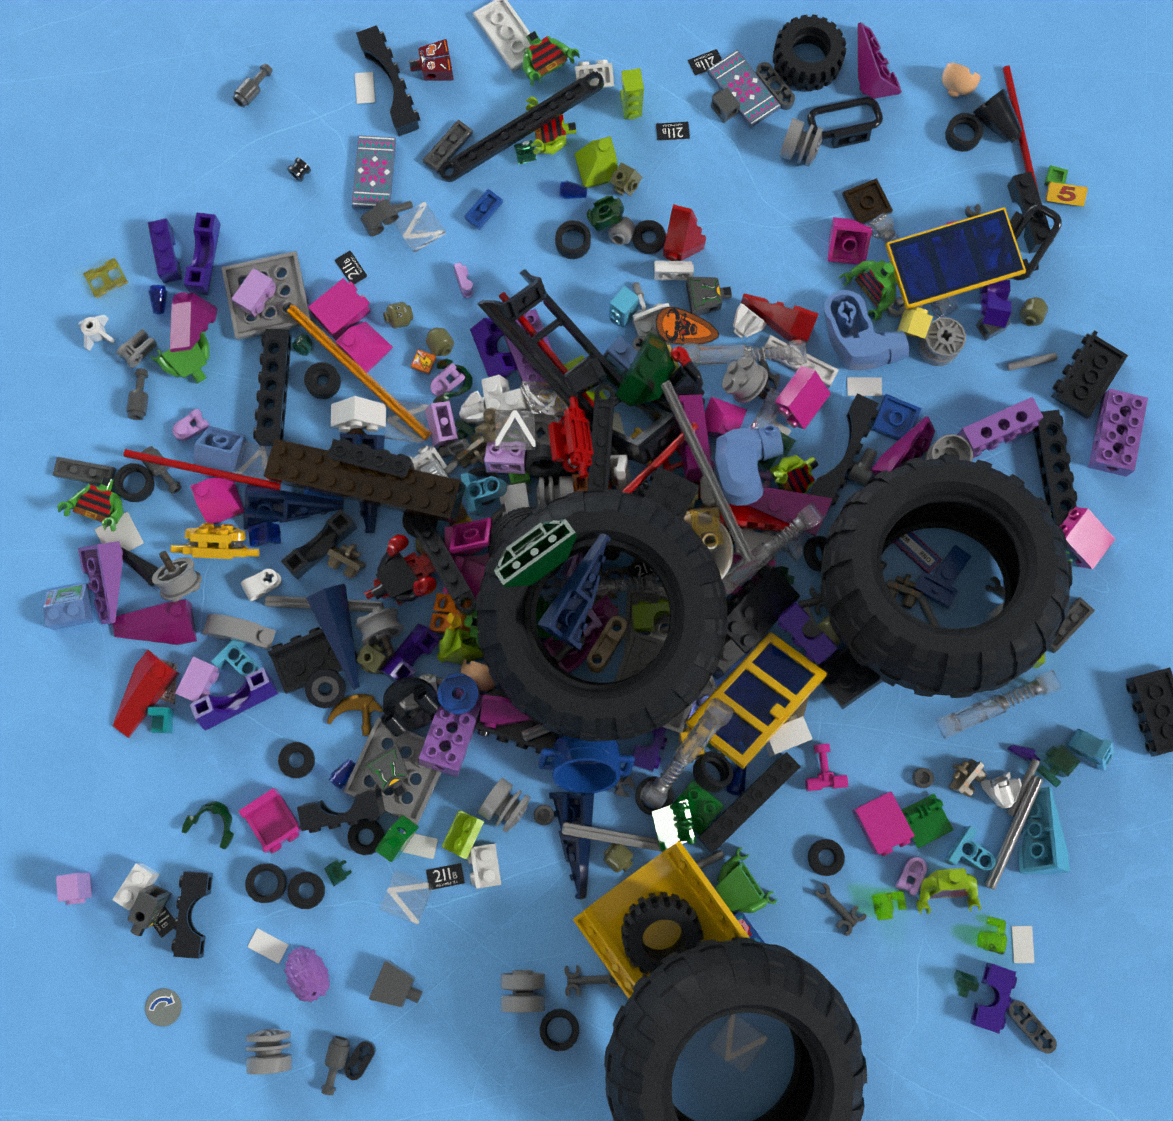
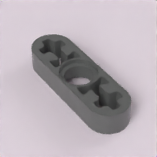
[756,62,795,110]
[1006,1000,1057,1054]

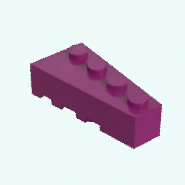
[675,394,714,481]
[748,487,833,536]

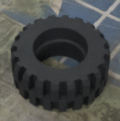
[772,14,846,91]
[621,892,704,975]

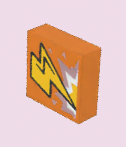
[411,349,436,375]

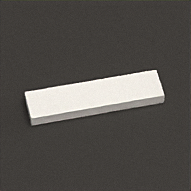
[761,335,839,388]

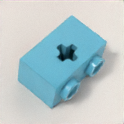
[609,286,639,328]

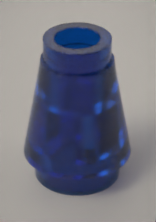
[559,180,587,199]
[148,285,168,314]
[328,758,356,790]
[726,764,747,796]

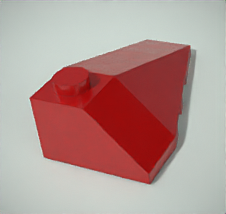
[663,204,706,261]
[741,293,819,347]
[719,503,799,533]
[112,650,180,738]

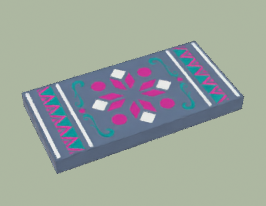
[707,50,781,128]
[352,135,396,209]

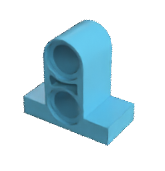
[461,473,507,515]
[211,640,260,676]
[1067,729,1114,771]
[945,826,995,870]

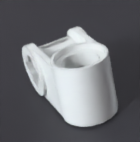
[240,569,281,601]

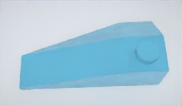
[1018,787,1070,875]

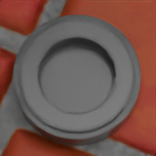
[912,768,934,788]
[534,805,554,825]

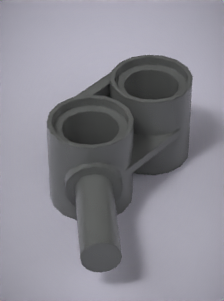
[360,199,413,237]

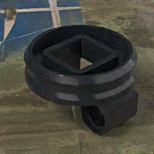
[381,677,441,737]

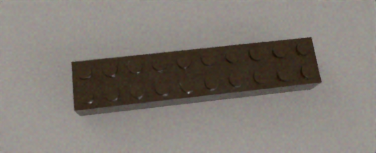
[263,439,466,524]

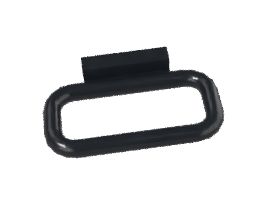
[807,97,883,149]
[995,204,1062,280]

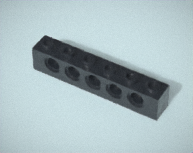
[253,329,292,446]
[1033,410,1077,527]
[697,752,801,853]

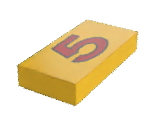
[1045,182,1088,206]

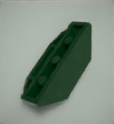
[615,332,676,407]
[494,519,577,587]

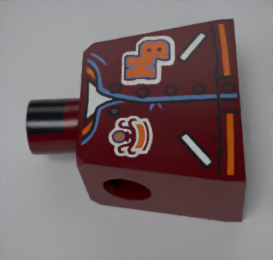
[409,39,454,81]

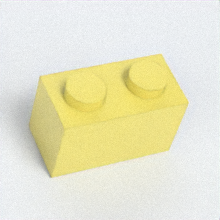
[897,307,933,339]

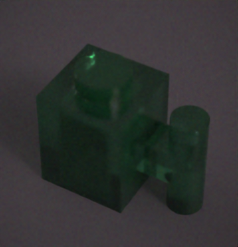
[1037,745,1081,787]

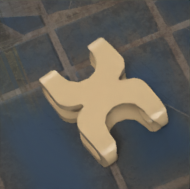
[587,616,627,673]

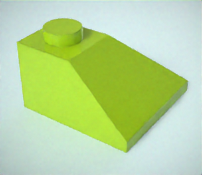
[574,136,618,189]

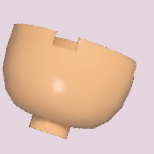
[942,62,981,98]
[460,659,496,694]

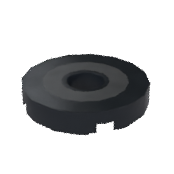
[305,668,346,708]

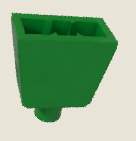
[375,815,419,862]

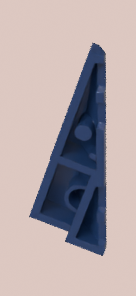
[340,434,385,533]
[243,484,344,529]
[538,533,611,650]
[306,584,360,690]
[549,792,594,900]

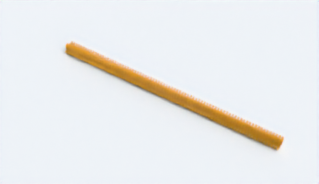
[287,305,432,441]

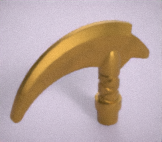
[327,694,383,736]

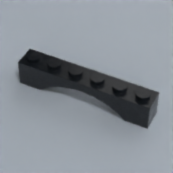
[356,25,421,136]
[809,393,879,509]

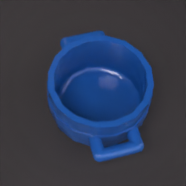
[538,735,635,794]

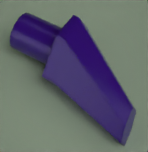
[1007,744,1041,761]

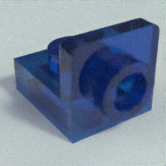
[248,522,281,547]

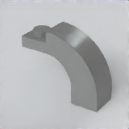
[202,614,276,650]

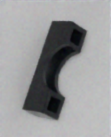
[1007,172,1054,254]
[281,509,357,580]
[297,788,386,833]
[171,871,213,959]

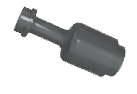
[232,63,273,108]
[126,368,148,420]
[141,446,182,494]
[321,1036,350,1095]

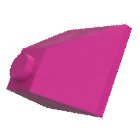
[827,217,872,265]
[335,321,393,373]
[705,396,747,439]
[190,478,245,525]
[450,517,492,556]

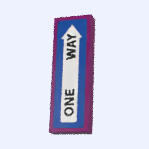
[893,532,942,574]

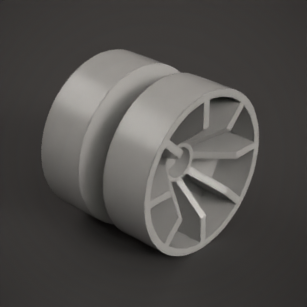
[501,970,545,1013]

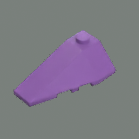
[78,541,123,624]

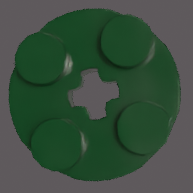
[587,196,624,231]

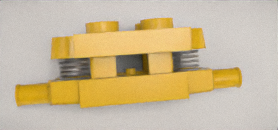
[171,523,260,559]

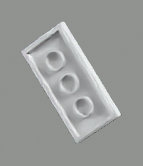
[473,0,531,73]

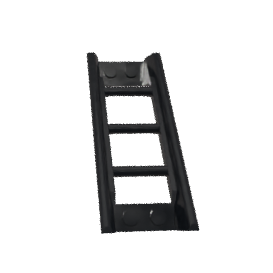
[477,269,681,465]

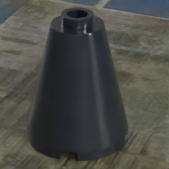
[973,89,1022,143]

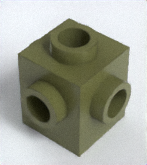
[609,162,643,197]
[356,643,391,674]

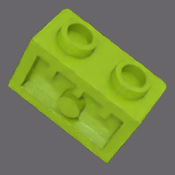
[442,810,484,860]

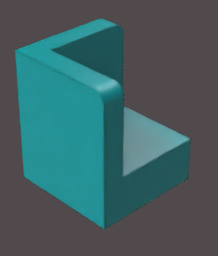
[148,707,174,733]

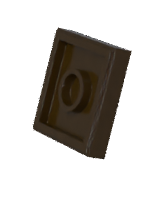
[842,178,893,224]

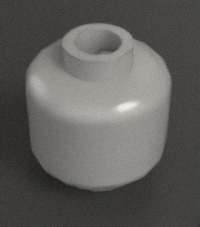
[608,216,635,245]

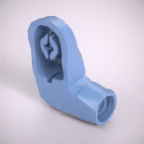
[824,290,909,371]
[715,424,783,506]

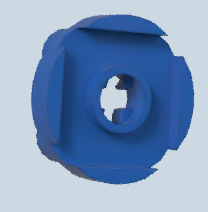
[437,673,479,715]

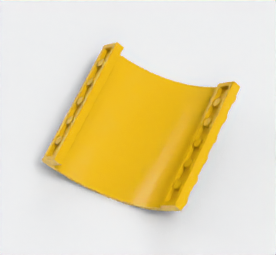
[572,840,750,999]

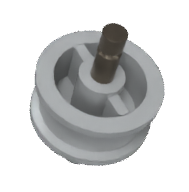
[722,356,768,403]
[152,551,202,602]
[356,606,405,657]

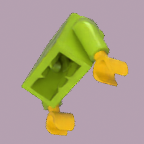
[437,613,484,665]

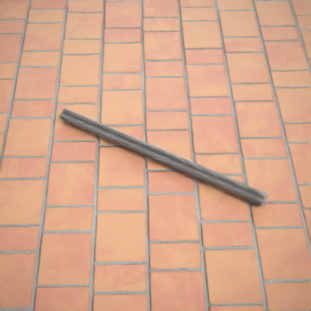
[661,380,754,564]

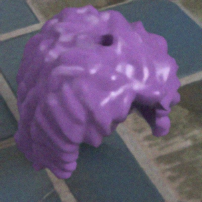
[284,946,330,1002]

